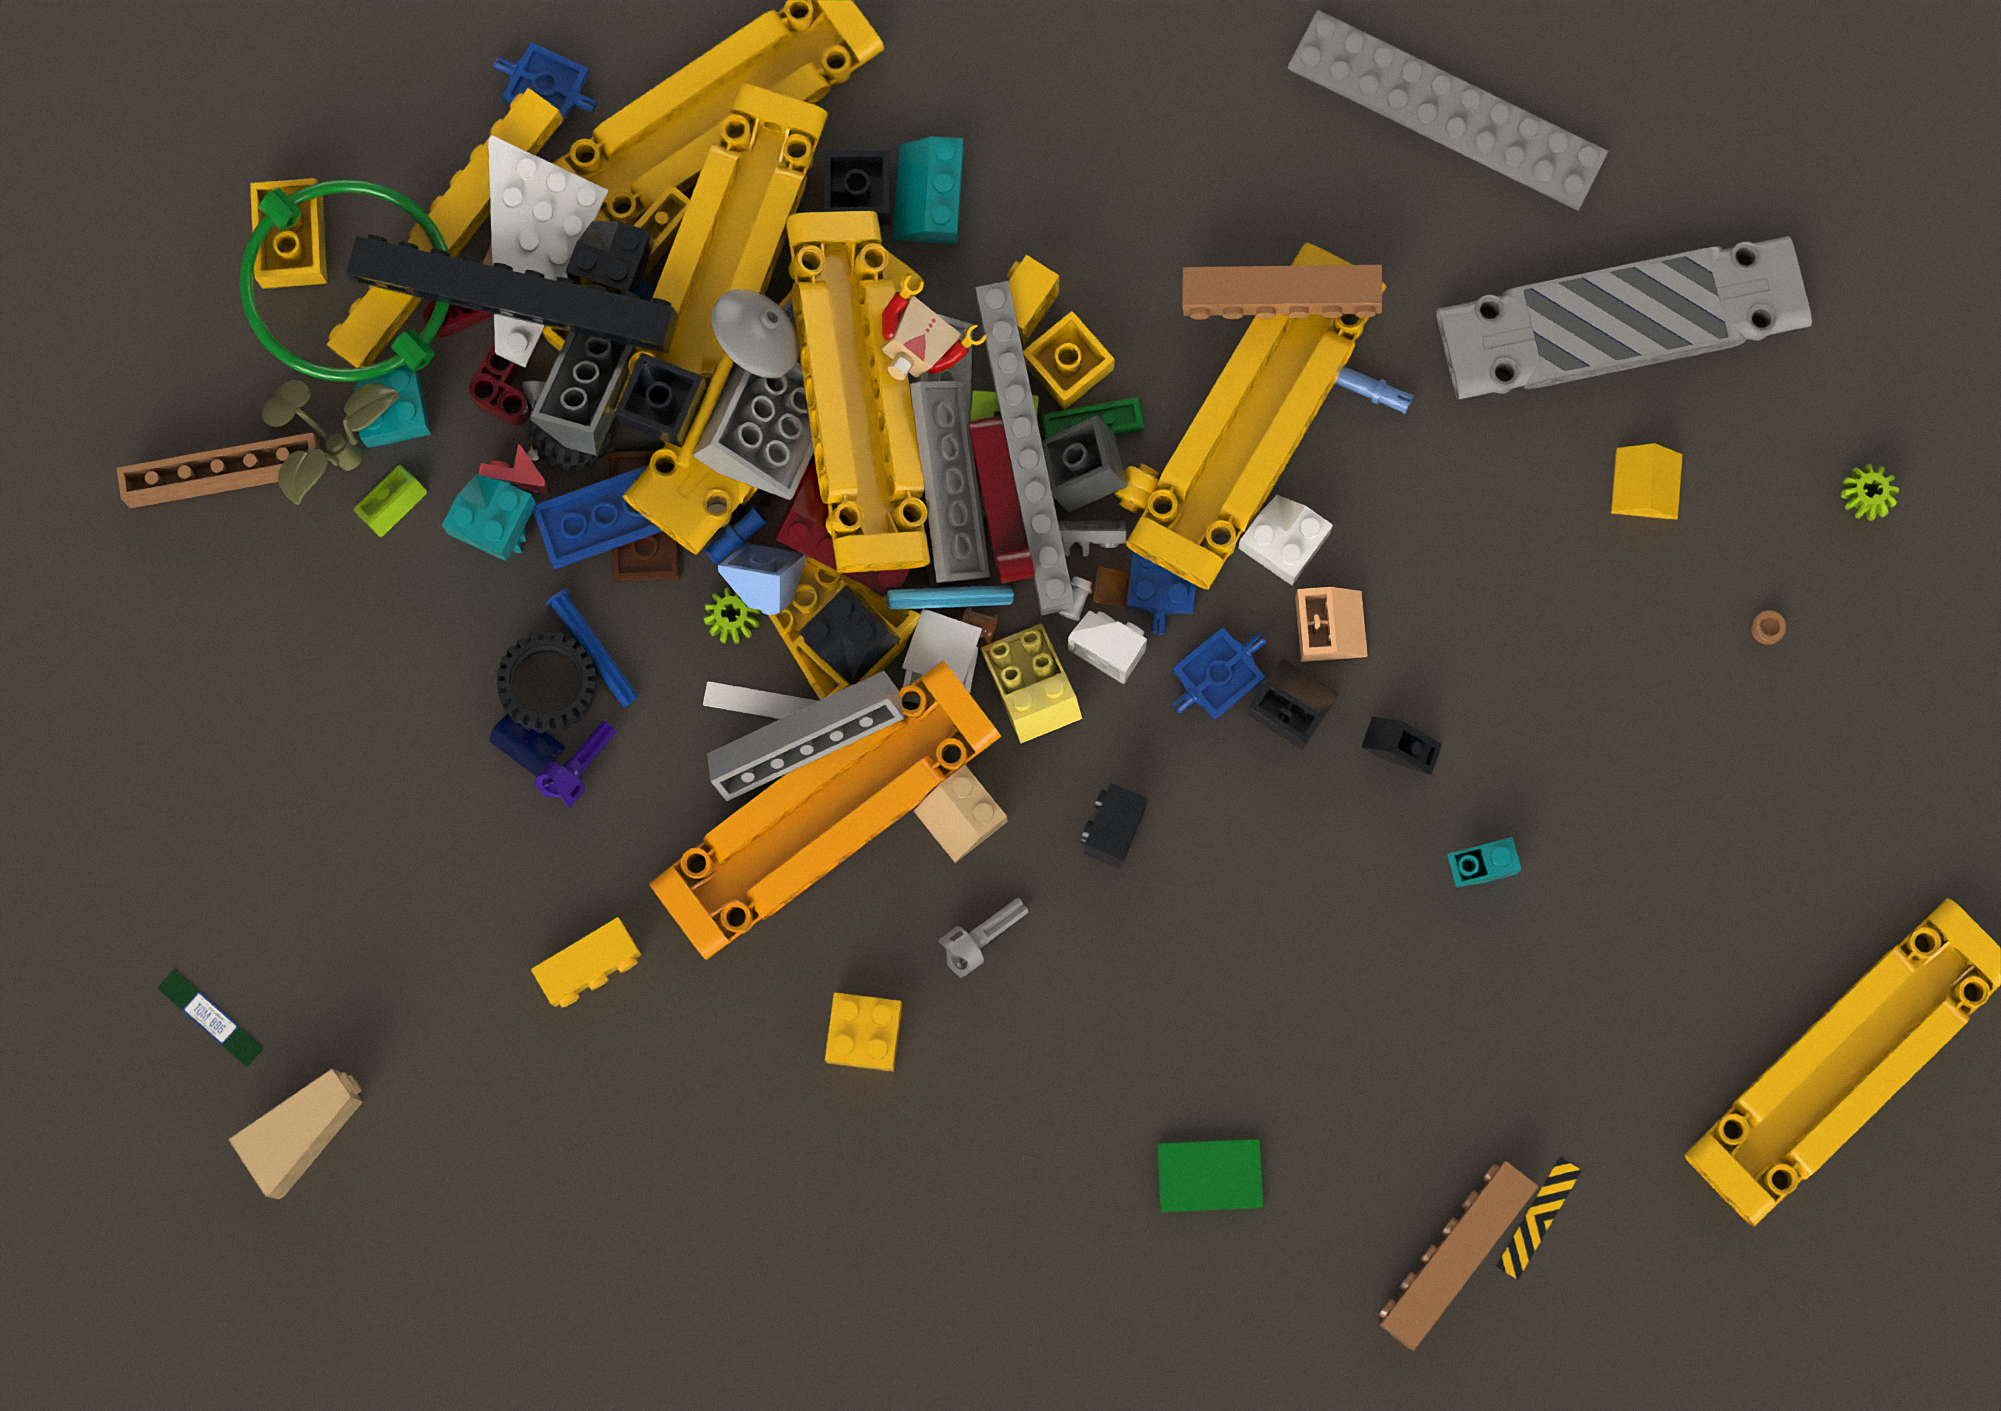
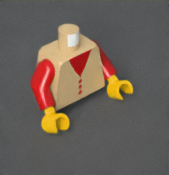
[881,273,986,380]

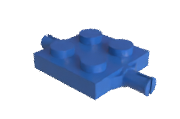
[493,42,598,128]
[1127,552,1196,635]
[1171,627,1267,721]

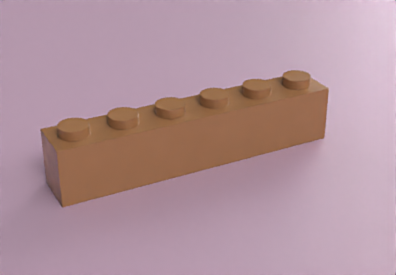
[1182,265,1382,320]
[116,432,325,508]
[1378,1161,1539,1350]

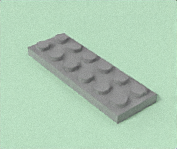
[910,381,990,583]

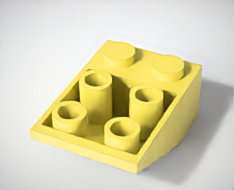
[980,623,1082,744]

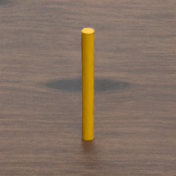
[676,351,734,467]

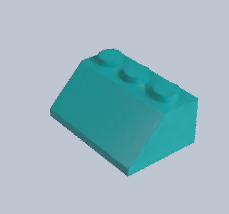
[893,137,964,244]

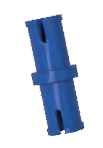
[704,507,768,565]

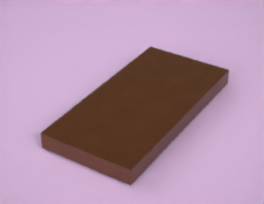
[609,449,680,583]

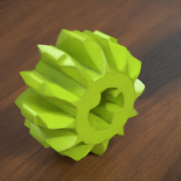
[1841,464,1899,521]
[704,587,760,644]

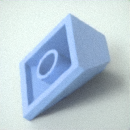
[718,543,806,615]

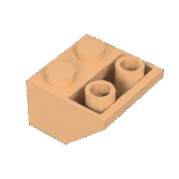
[1295,587,1368,662]

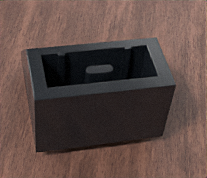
[1247,659,1339,750]

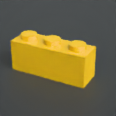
[530,917,642,1008]

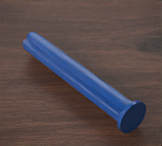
[546,589,637,707]

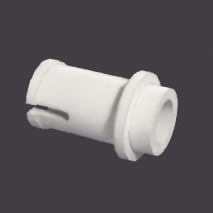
[1059,576,1093,621]

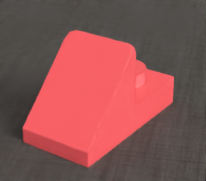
[479,444,549,494]

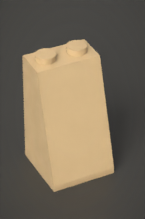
[228,1069,363,1199]

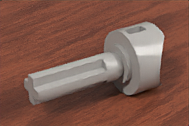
[938,898,1028,977]

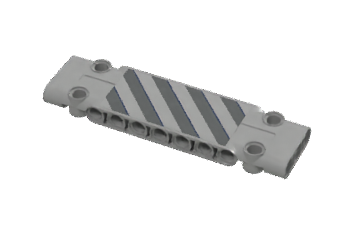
[1437,236,1812,400]

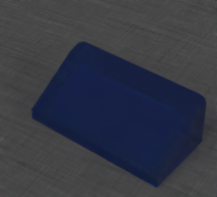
[489,714,565,777]

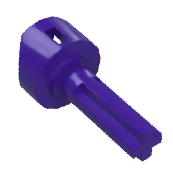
[534,720,617,809]

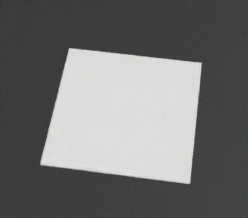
[902,609,982,685]

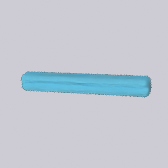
[886,585,1014,610]

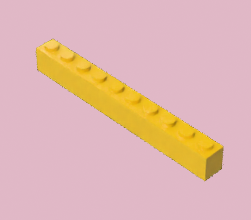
[326,88,564,368]

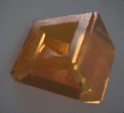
[1093,566,1130,607]

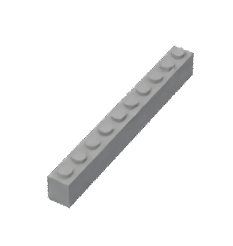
[976,281,1075,615]

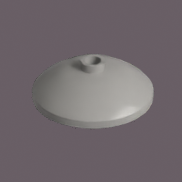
[712,289,799,378]

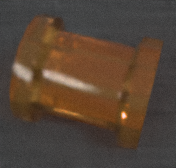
[962,606,999,644]

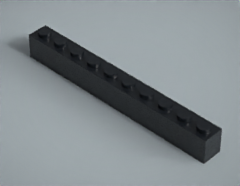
[346,234,679,354]

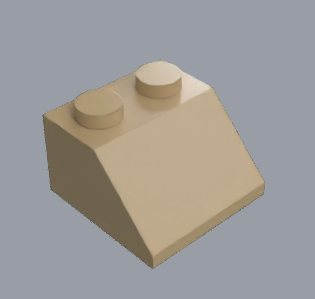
[914,765,1007,863]

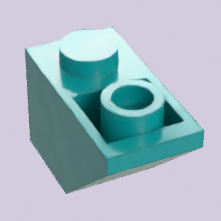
[1447,837,1521,887]

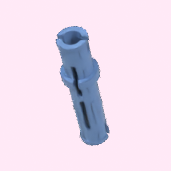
[1335,366,1414,414]

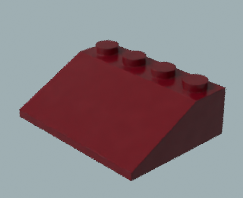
[773,456,929,596]

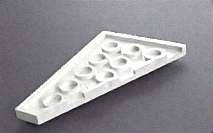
[488,135,608,368]

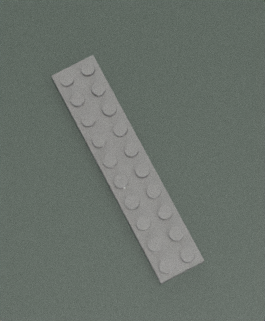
[1288,10,1609,211]

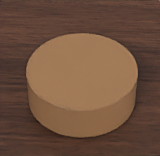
[1751,610,1787,645]

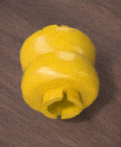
[1115,463,1159,514]

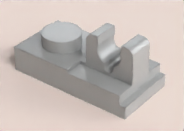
[1059,520,1126,556]

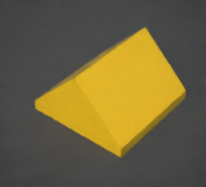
[1611,443,1683,520]

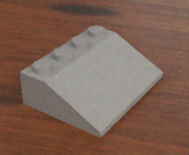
[692,362,814,500]

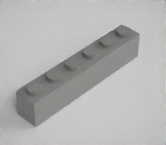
[707,671,904,801]

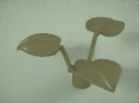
[262,380,401,505]

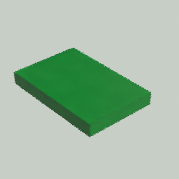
[1157,1139,1263,1213]

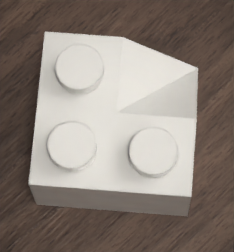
[1238,495,1333,586]
[1068,610,1147,684]

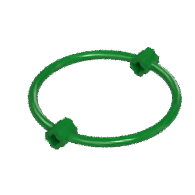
[240,179,449,382]

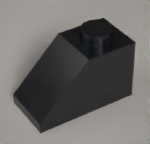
[1362,716,1442,775]

